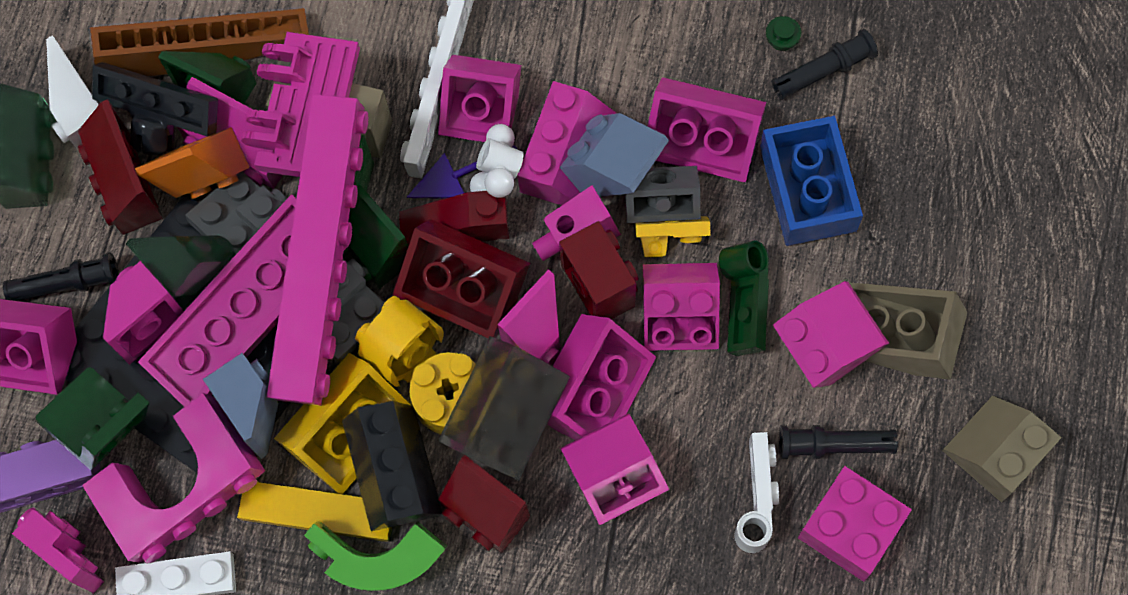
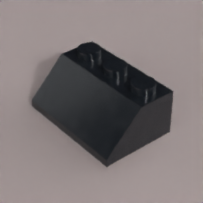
[342,401,442,531]

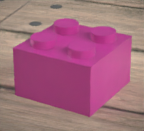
[798,466,912,582]

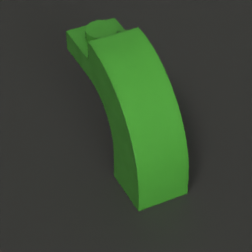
[304,521,448,591]

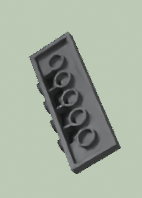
[185,171,385,364]

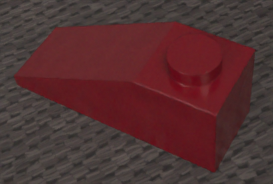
[399,191,510,246]

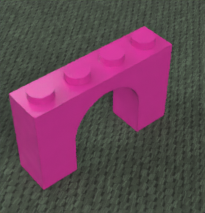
[82,393,265,564]

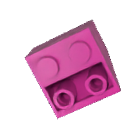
[643,263,720,351]
[560,413,669,525]

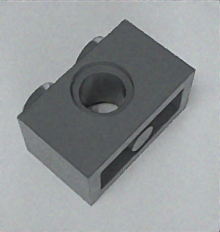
[625,166,701,223]

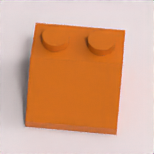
[135,127,249,199]

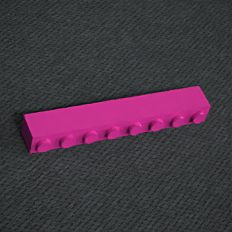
[267,94,369,406]

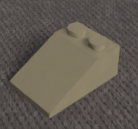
[849,282,967,380]

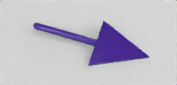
[407,145,517,198]

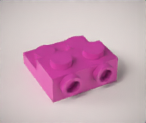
[12,508,104,593]

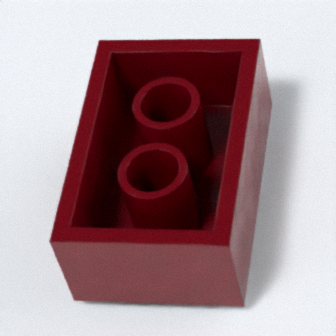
[393,219,530,340]

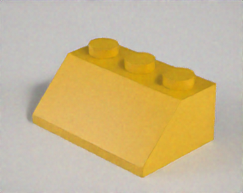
[274,353,411,495]

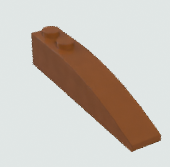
[90,8,309,76]

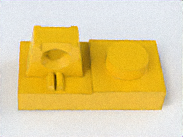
[635,216,710,257]

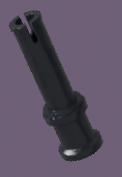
[771,29,878,100]
[2,252,119,301]
[778,425,898,459]

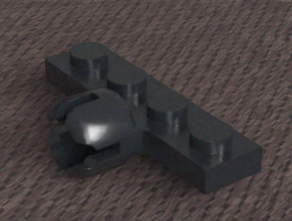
[92,62,218,155]

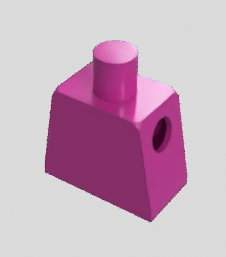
[532,186,621,261]

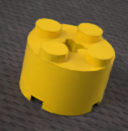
[355,296,444,387]
[409,352,489,437]

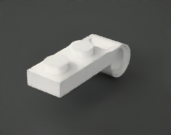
[734,432,779,553]

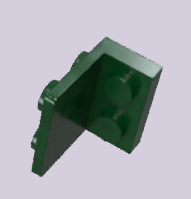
[35,367,150,470]

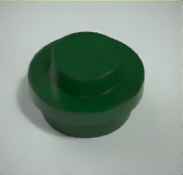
[766,16,801,51]

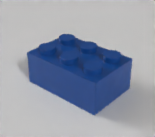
[760,116,863,246]

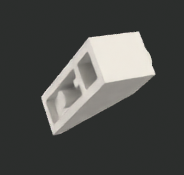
[46,35,99,151]

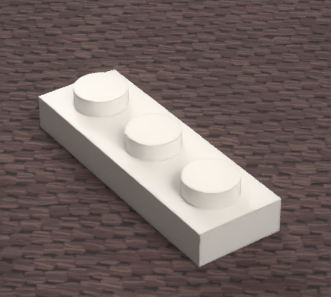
[115,551,236,595]

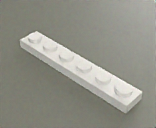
[400,0,474,179]

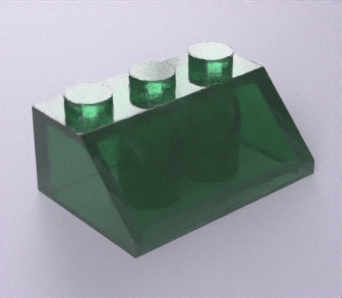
[0,83,55,209]

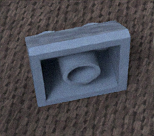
[560,113,669,197]
[203,353,279,459]

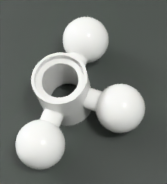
[470,124,524,198]

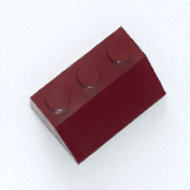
[78,99,163,235]

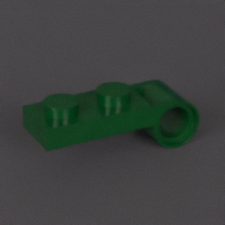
[719,240,769,356]

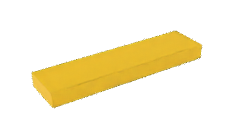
[237,482,392,542]

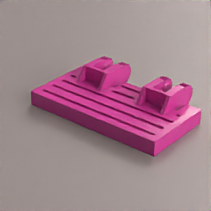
[240,32,360,177]

